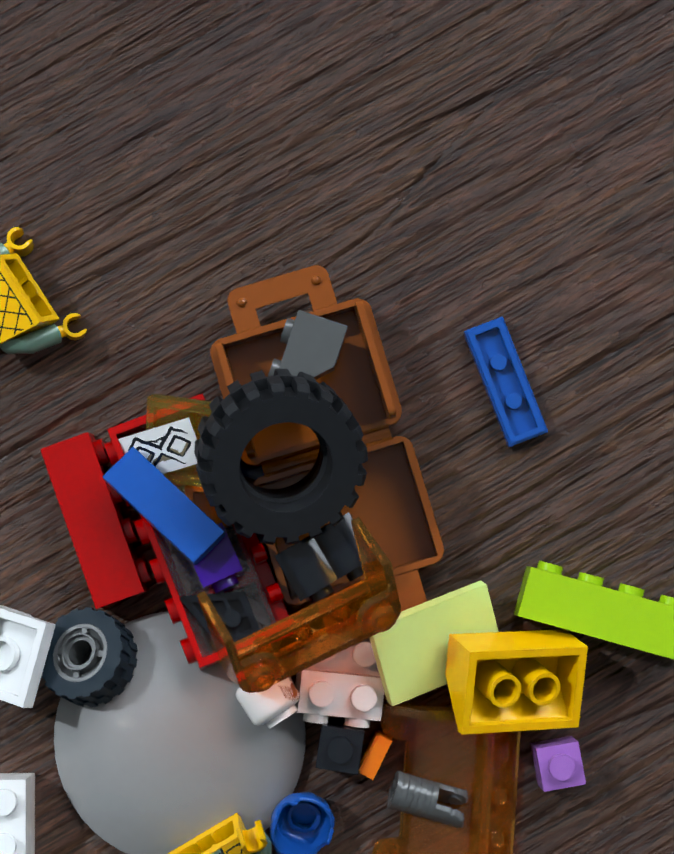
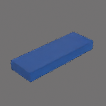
[463,316,548,448]
[102,447,226,566]

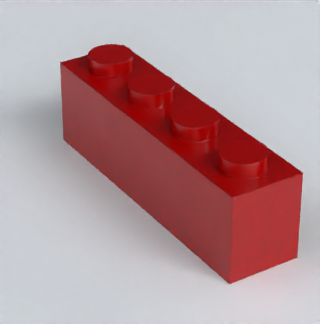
[40,432,152,609]

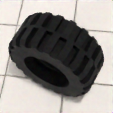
[194,369,368,545]

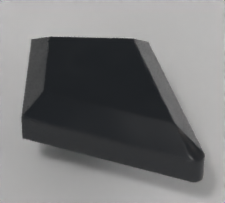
[180,592,261,649]

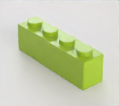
[513,561,674,660]

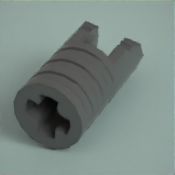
[387,770,468,828]

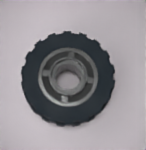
[41,607,138,707]

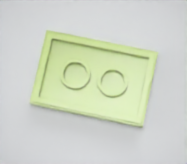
[366,580,499,707]

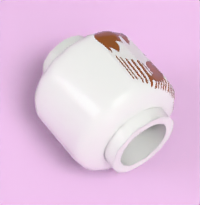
[236,662,300,729]

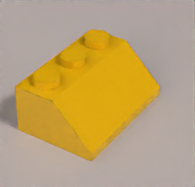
[445,629,588,735]

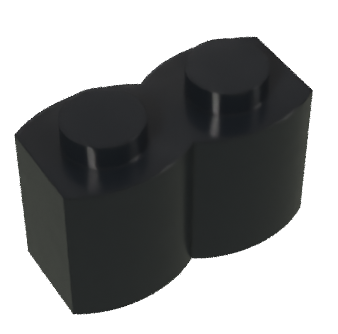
[274,512,375,604]

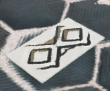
[118,417,197,474]

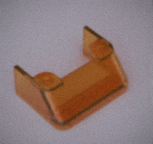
[197,517,401,693]

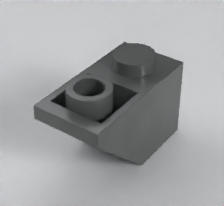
[268,310,348,380]

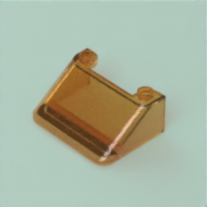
[372,703,521,854]

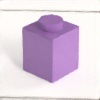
[530,736,586,792]

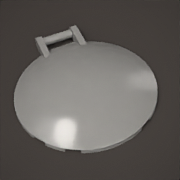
[54,589,306,854]

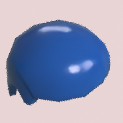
[270,792,335,854]

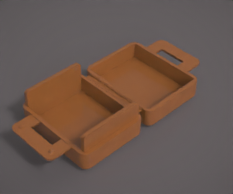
[210,265,444,639]

